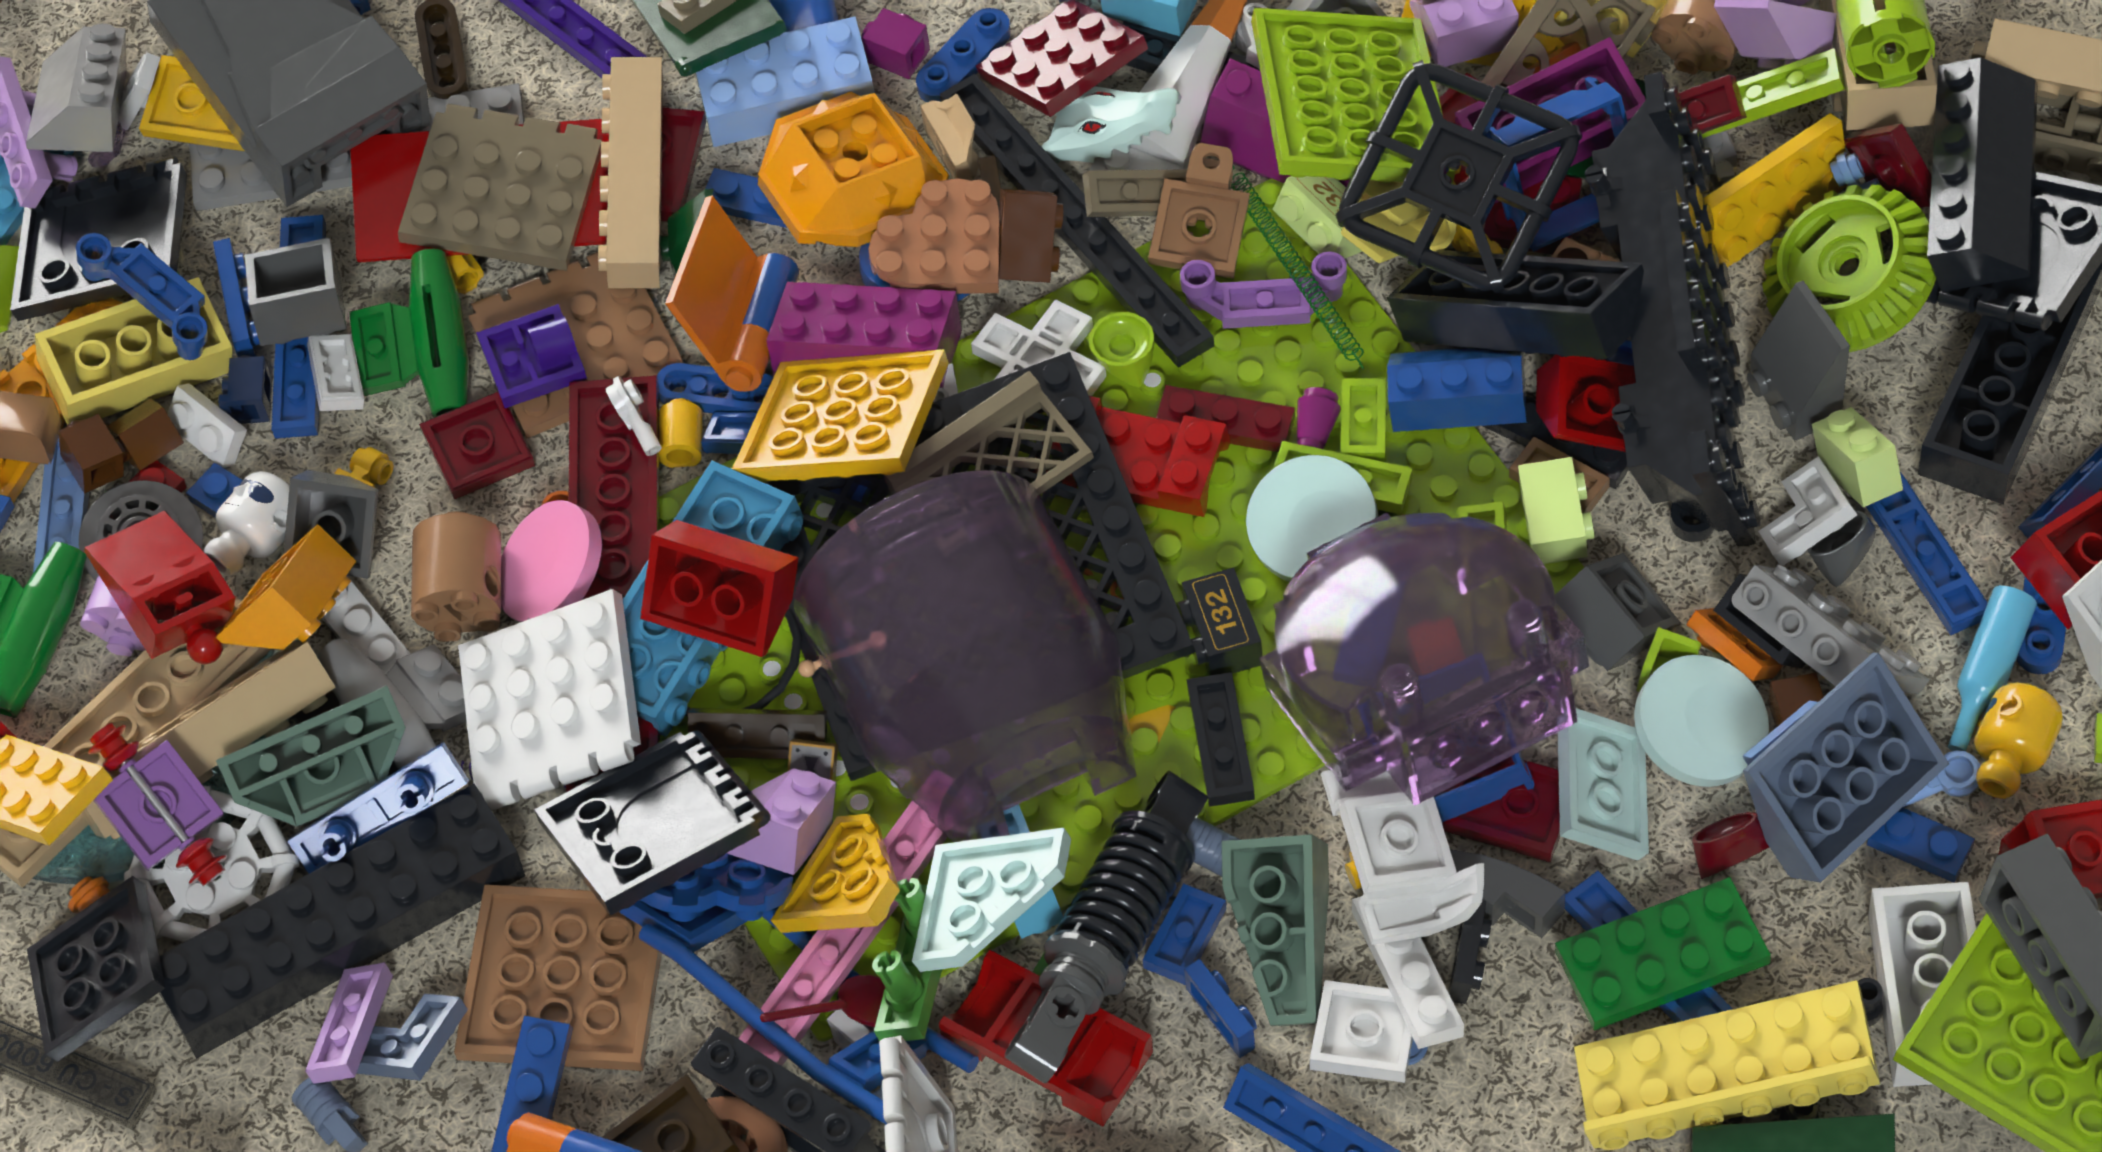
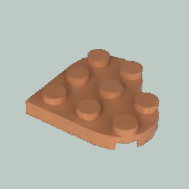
[868,178,1000,294]

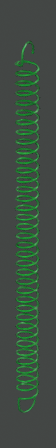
[1231,165,1364,369]

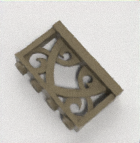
[1473,0,1656,102]

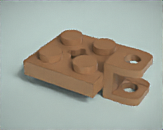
[1148,143,1250,279]

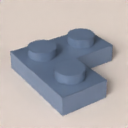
[356,994,468,1081]

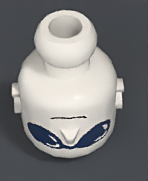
[204,471,290,576]

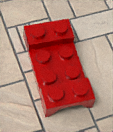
[1033,396,1231,517]
[939,950,1153,1127]

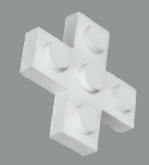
[971,299,1106,396]

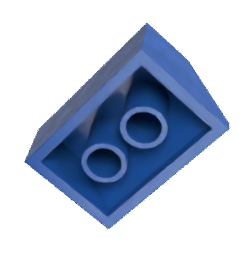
[1387,348,1527,432]

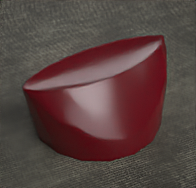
[1691,812,1769,879]

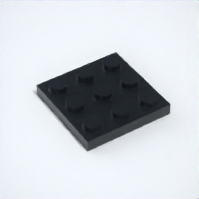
[27,876,165,1062]

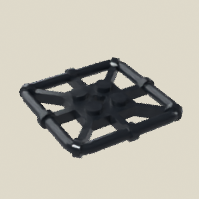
[1335,60,1582,294]

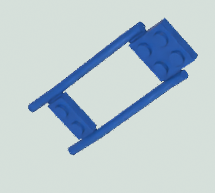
[620,901,979,1125]

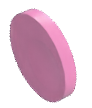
[501,500,602,623]

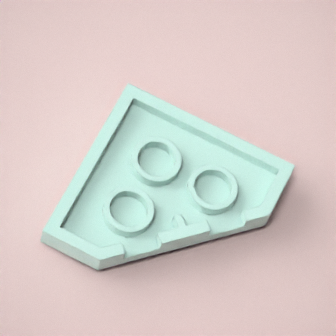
[912,828,1071,972]

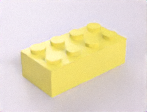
[35,277,232,425]

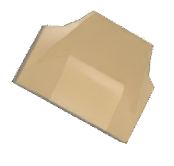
[920,94,979,181]

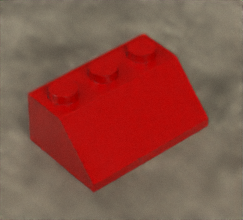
[640,520,799,657]

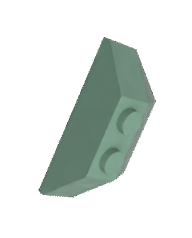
[216,685,406,827]

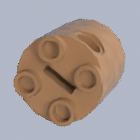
[1651,0,1738,75]
[411,511,501,642]

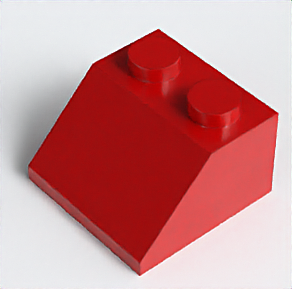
[1536,355,1636,452]

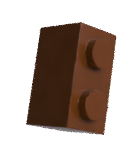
[999,189,1063,283]

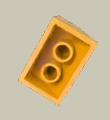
[216,524,356,650]

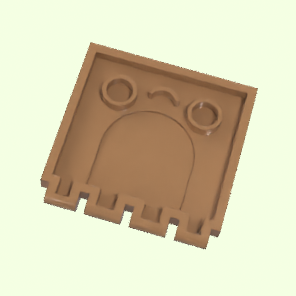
[468,252,684,439]

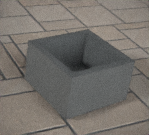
[245,237,346,346]

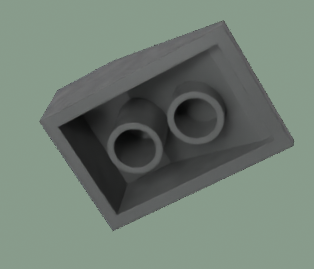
[1747,280,1850,441]

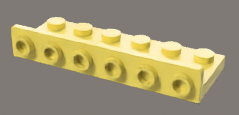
[1574,980,1880,1150]

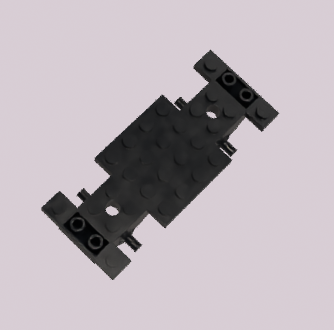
[1585,71,1760,547]

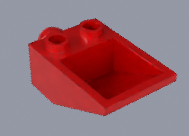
[84,511,236,665]

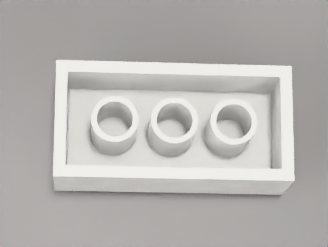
[1868,882,1976,1087]

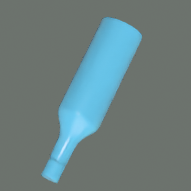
[1948,585,2037,751]

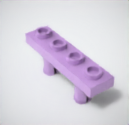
[0,56,78,208]

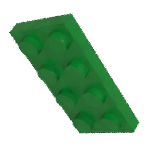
[1555,877,1771,1031]

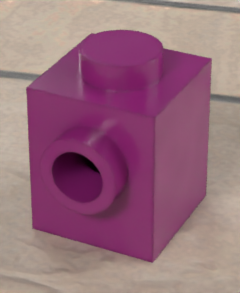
[861,8,930,79]

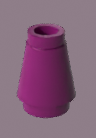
[1297,387,1341,449]

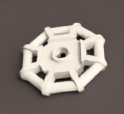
[124,785,300,942]

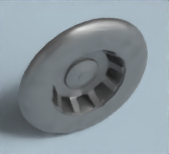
[79,481,203,581]

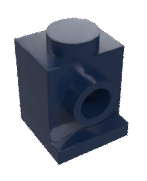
[218,355,272,424]

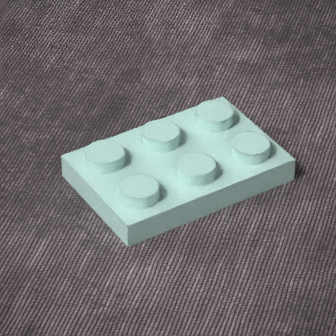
[1557,706,1649,861]

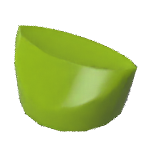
[1088,312,1154,388]

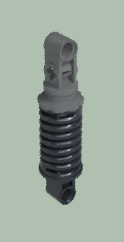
[1004,770,1208,1084]

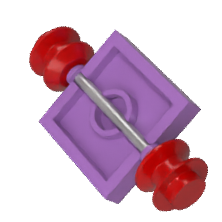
[88,723,227,887]

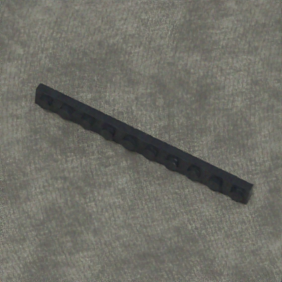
[940,74,1214,368]

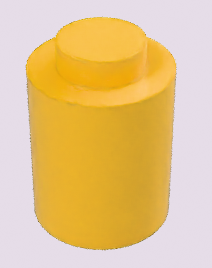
[659,398,703,468]

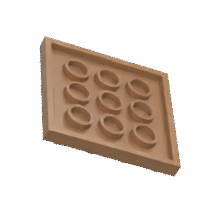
[454,885,662,1071]

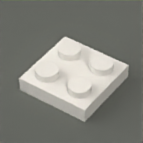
[1310,980,1413,1083]

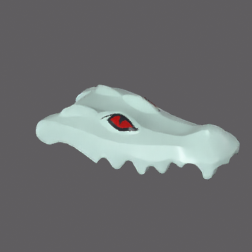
[1041,86,1182,164]

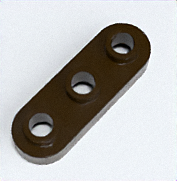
[415,0,469,99]

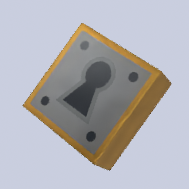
[787,739,838,781]

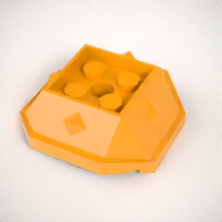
[758,91,949,247]

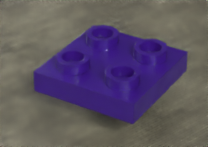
[476,304,587,408]

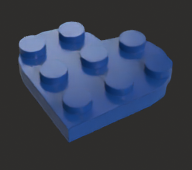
[639,853,793,922]

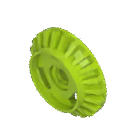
[1762,184,1936,352]

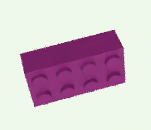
[1455,37,1646,203]
[766,282,962,388]

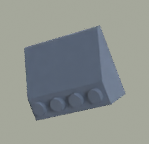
[1743,652,1949,883]

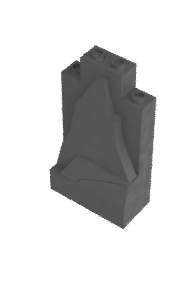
[147,0,430,207]

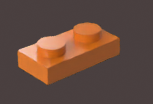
[1686,608,1783,681]

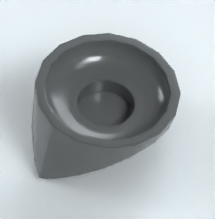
[1808,511,1876,588]

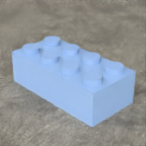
[696,17,874,147]

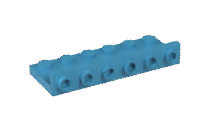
[623,460,803,737]

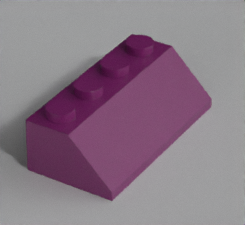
[1200,58,1351,187]

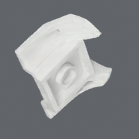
[1321,751,1484,945]

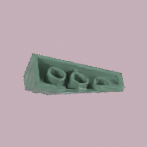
[1222,834,1329,1026]

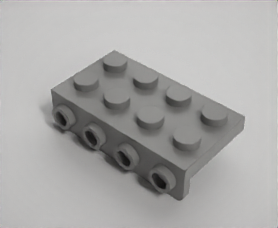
[1732,565,1930,694]

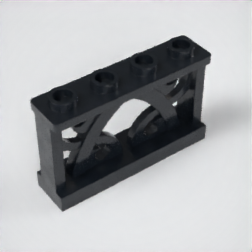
[691,1027,886,1152]

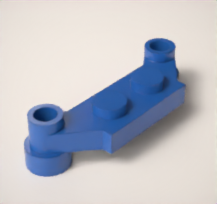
[76,233,208,360]

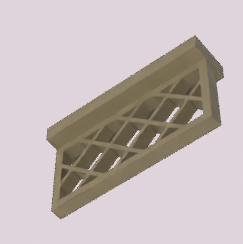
[884,371,1094,558]

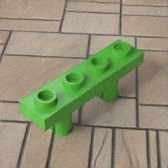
[872,878,942,1041]

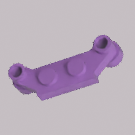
[1180,251,1347,329]

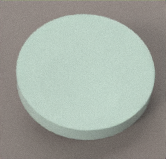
[1246,455,1379,585]
[1634,655,1769,787]

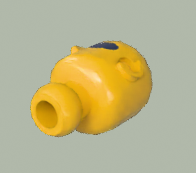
[1974,683,2063,799]

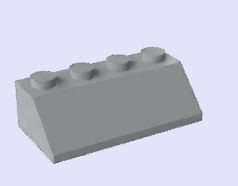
[26,24,127,152]

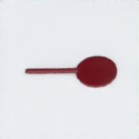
[760,975,885,1027]

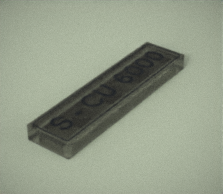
[0,1018,157,1130]

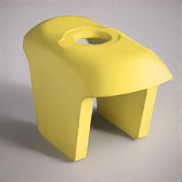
[1341,180,1456,263]

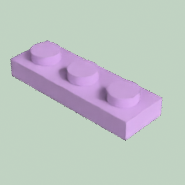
[305,962,393,1084]

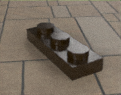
[687,708,827,759]

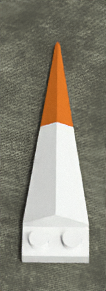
[1089,0,1247,170]

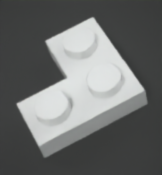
[1758,456,1857,566]

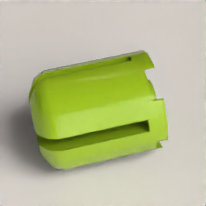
[1836,0,1935,88]

